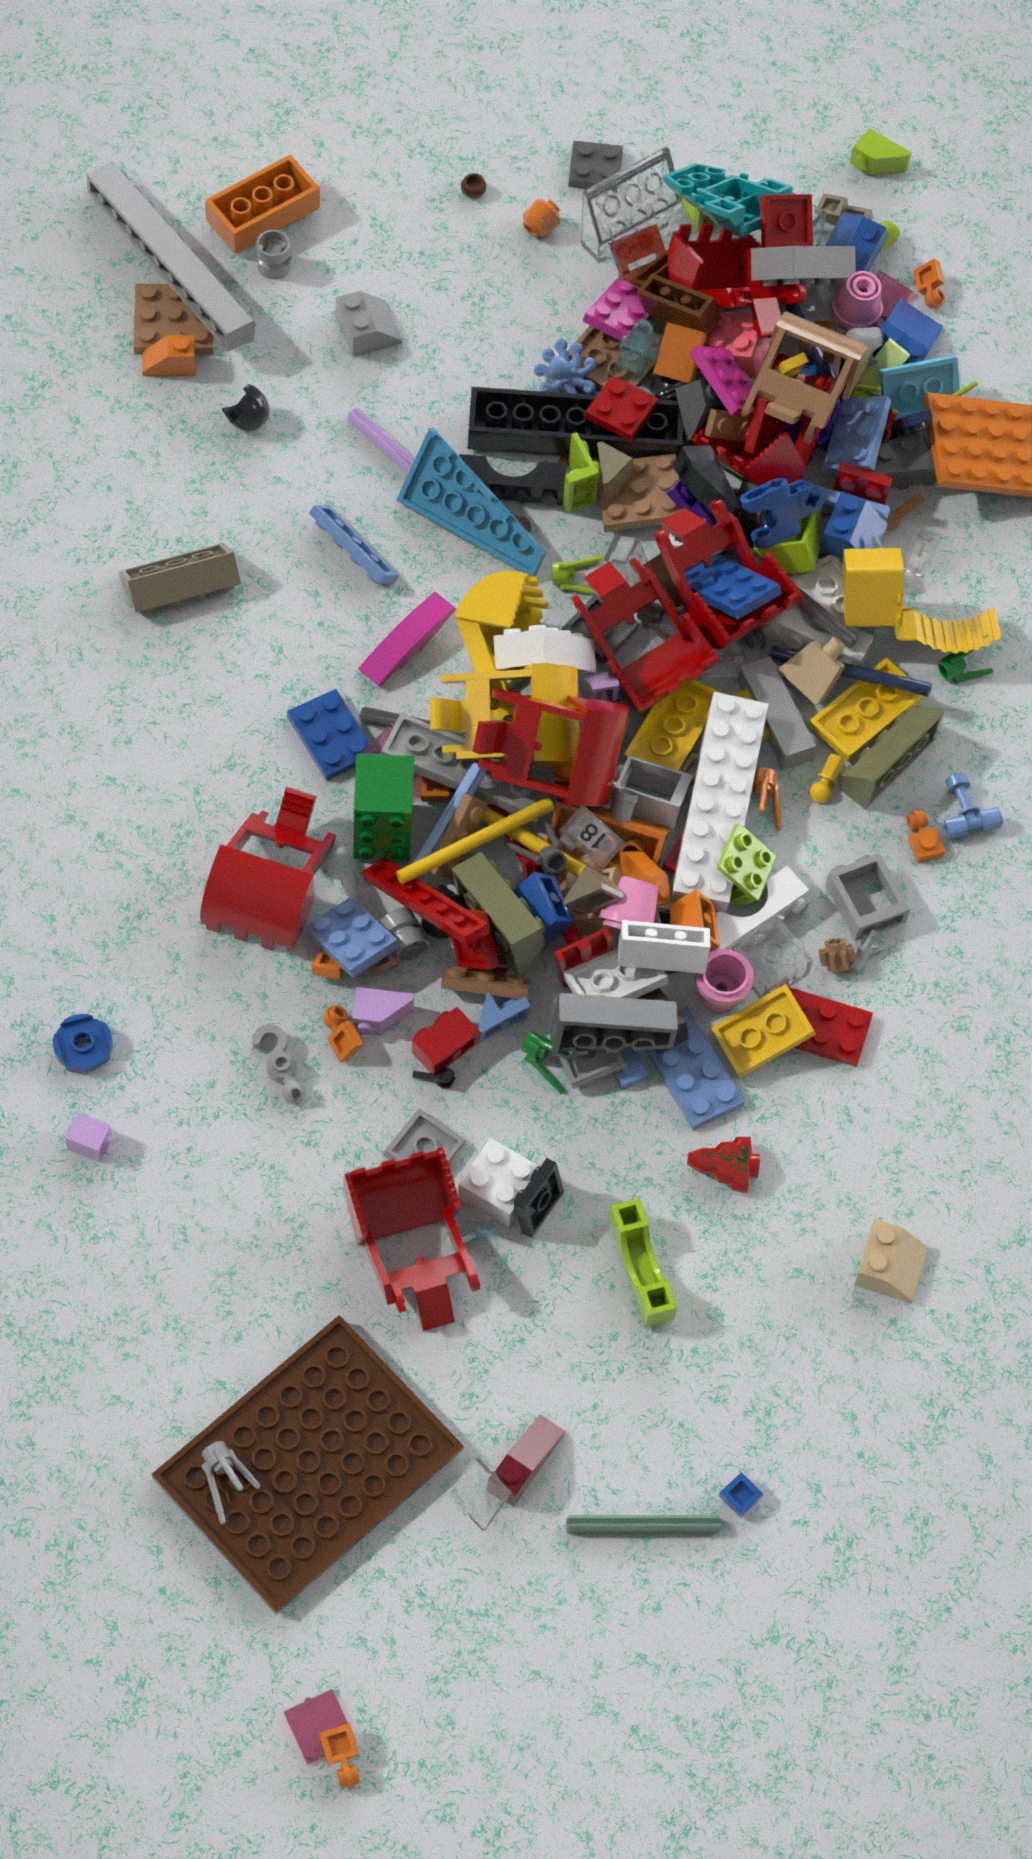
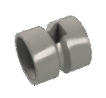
[256,229,291,279]
[379,907,429,962]

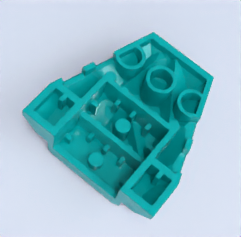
[663,163,793,237]

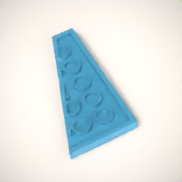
[396,428,547,577]

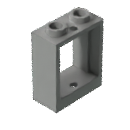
[610,756,693,829]
[825,853,910,941]

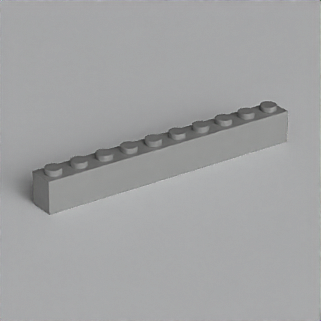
[86,162,256,352]

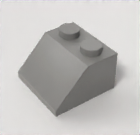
[336,291,402,357]

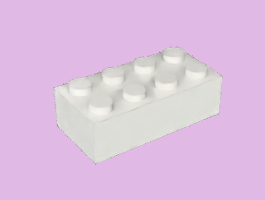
[493,625,596,675]

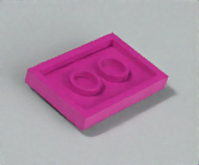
[583,278,653,345]
[689,346,762,416]

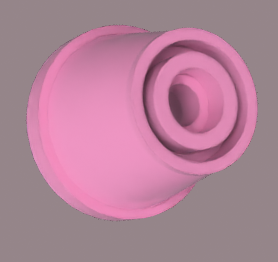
[831,271,883,330]
[599,876,659,932]
[695,949,754,1013]

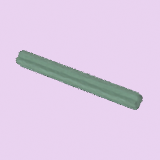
[566,1515,721,1534]

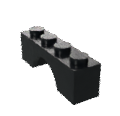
[459,454,566,506]

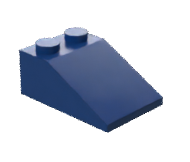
[872,298,943,365]

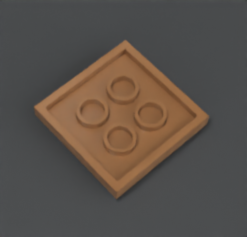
[133,284,214,354]
[567,325,661,391]
[598,453,682,533]

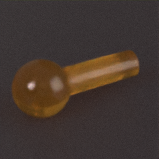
[886,493,924,531]

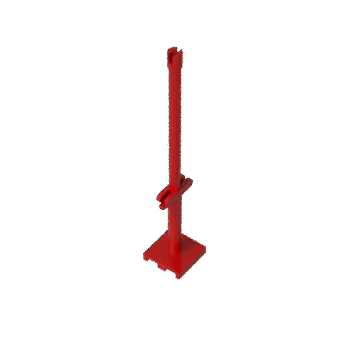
[487,803,613,988]

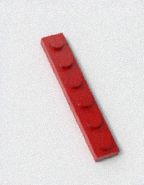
[362,858,490,946]

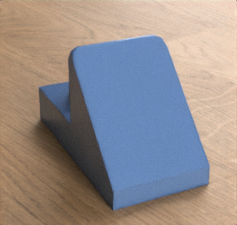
[478,992,531,1043]

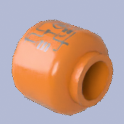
[523,199,561,238]

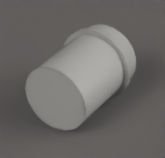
[611,788,638,822]

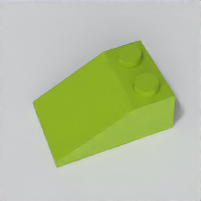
[753,507,822,575]

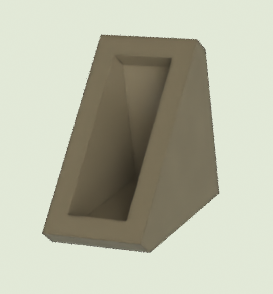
[597,442,635,501]
[563,866,624,915]

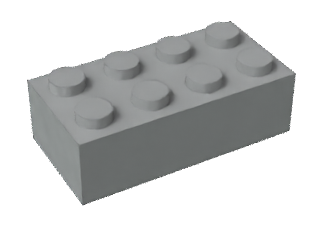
[751,246,856,286]

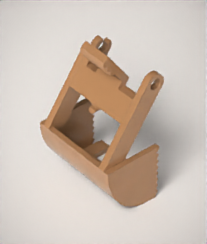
[741,311,871,444]

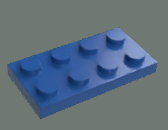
[674,554,782,620]

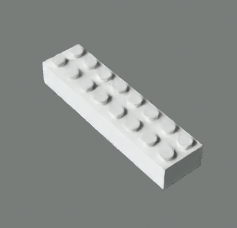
[669,692,768,914]

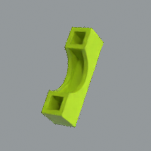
[608,1198,677,1328]

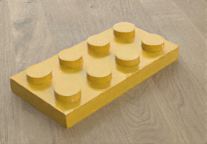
[808,657,925,762]
[623,680,721,771]

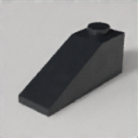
[673,445,741,516]

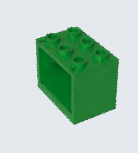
[353,753,414,862]

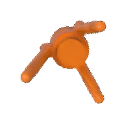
[749,767,782,831]

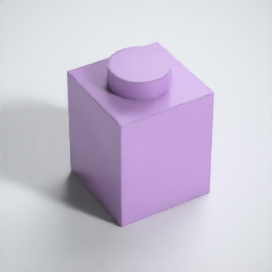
[65,1113,115,1162]

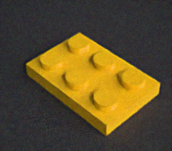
[711,984,816,1079]

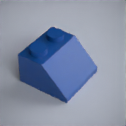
[825,213,888,272]
[820,491,888,559]

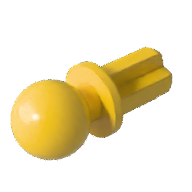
[810,754,844,804]

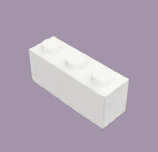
[618,920,710,974]

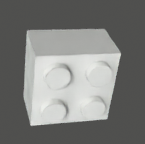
[458,1138,538,1227]

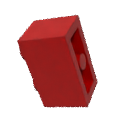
[412,1007,480,1074]

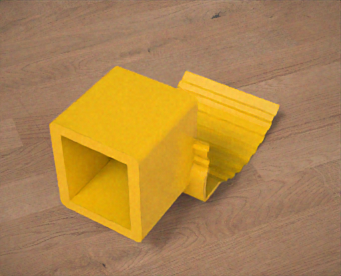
[843,548,1002,653]

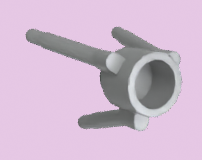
[202,1441,260,1525]

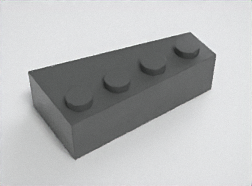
[872,427,937,490]
[551,993,678,1057]

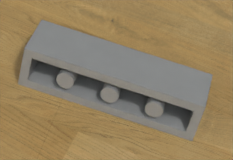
[737,656,817,770]

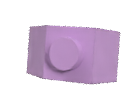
[580,671,619,702]
[352,987,414,1035]

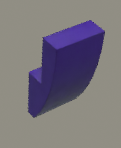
[666,479,717,526]

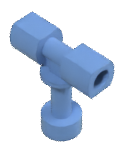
[943,772,1003,841]

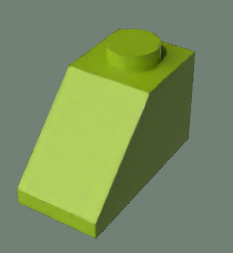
[850,128,912,176]

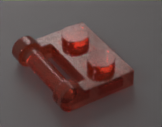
[608,224,666,284]

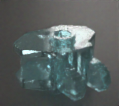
[615,319,661,381]

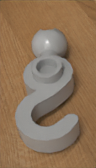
[252,1024,305,1103]

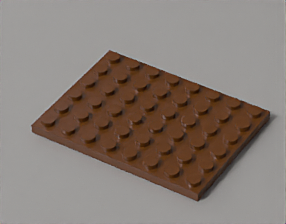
[151,1315,464,1614]

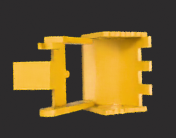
[454,571,549,720]
[430,663,579,767]

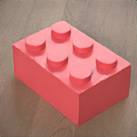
[696,311,771,377]

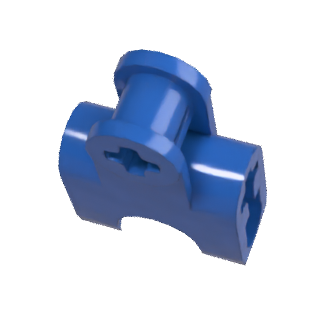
[740,478,825,549]

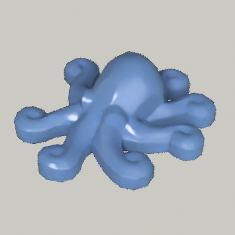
[534,339,597,394]

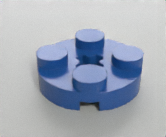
[53,1014,113,1072]

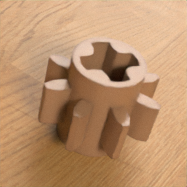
[818,938,855,972]

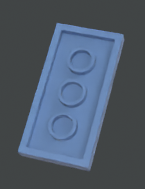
[645,1007,745,1130]

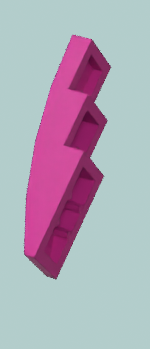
[358,592,456,688]

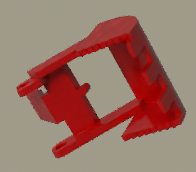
[667,223,806,338]
[692,353,837,486]
[654,499,803,650]
[571,557,719,714]
[472,689,629,806]
[200,787,336,953]
[343,1147,480,1331]

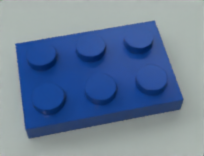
[287,689,376,781]

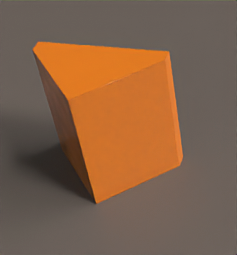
[651,322,707,384]

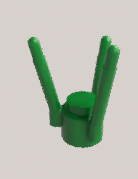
[937,635,994,683]
[521,1031,571,1094]

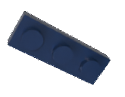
[890,408,933,439]

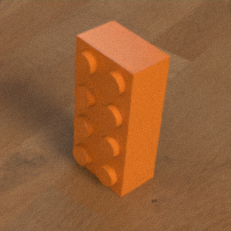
[205,154,320,254]

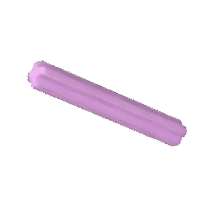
[348,408,415,474]

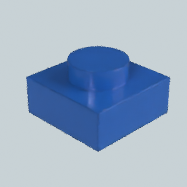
[718,1472,763,1518]

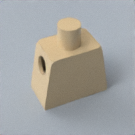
[778,636,846,705]

